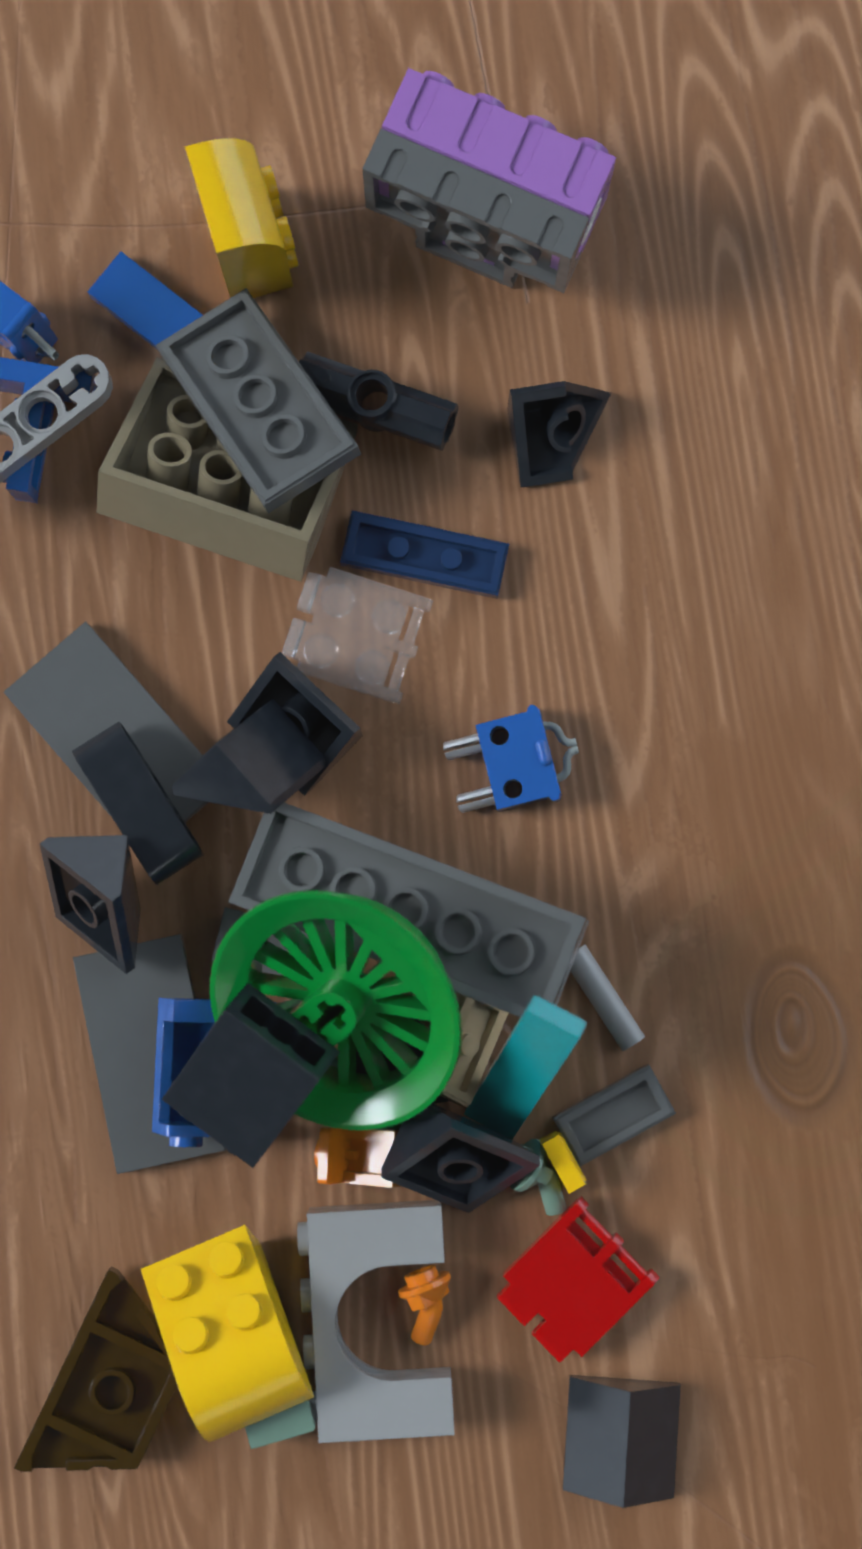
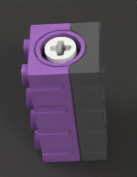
[362,68,616,293]

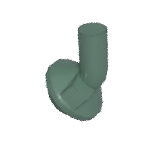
[510,1139,567,1216]

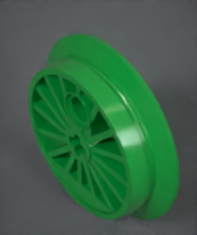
[210,890,462,1130]

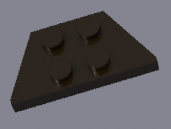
[14,1266,177,1472]

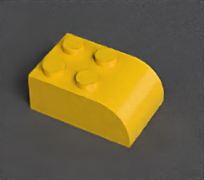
[185,138,299,298]
[141,1225,314,1443]

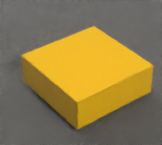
[539,1130,587,1194]

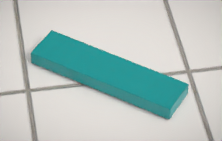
[464,995,587,1140]

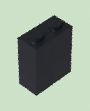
[161,982,340,1168]

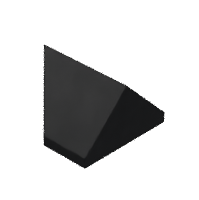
[507,381,612,488]

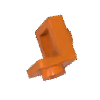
[314,1127,400,1188]

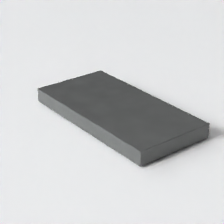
[155,288,361,514]
[3,621,209,823]
[73,934,226,1174]

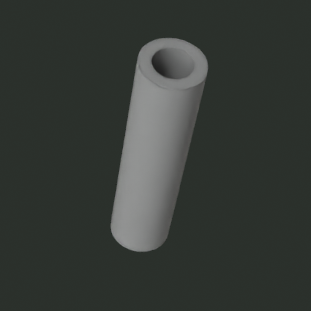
[570,944,645,1051]

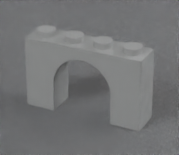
[297,1200,455,1443]

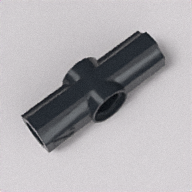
[299,351,459,451]

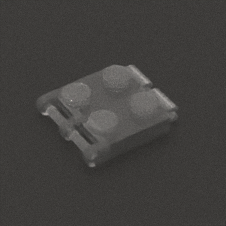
[282,567,433,704]

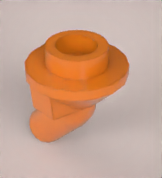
[398,1264,451,1346]

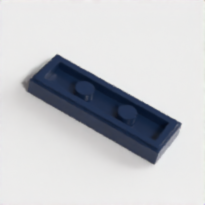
[340,510,510,599]

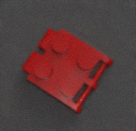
[496,1196,660,1363]

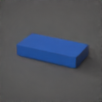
[87,251,203,349]

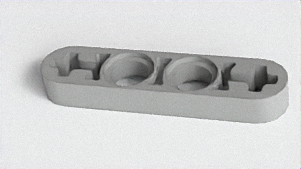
[0,354,113,483]

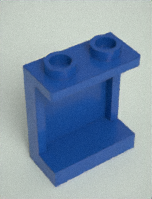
[152,998,279,1147]

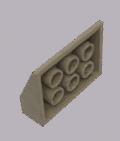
[96,357,358,582]

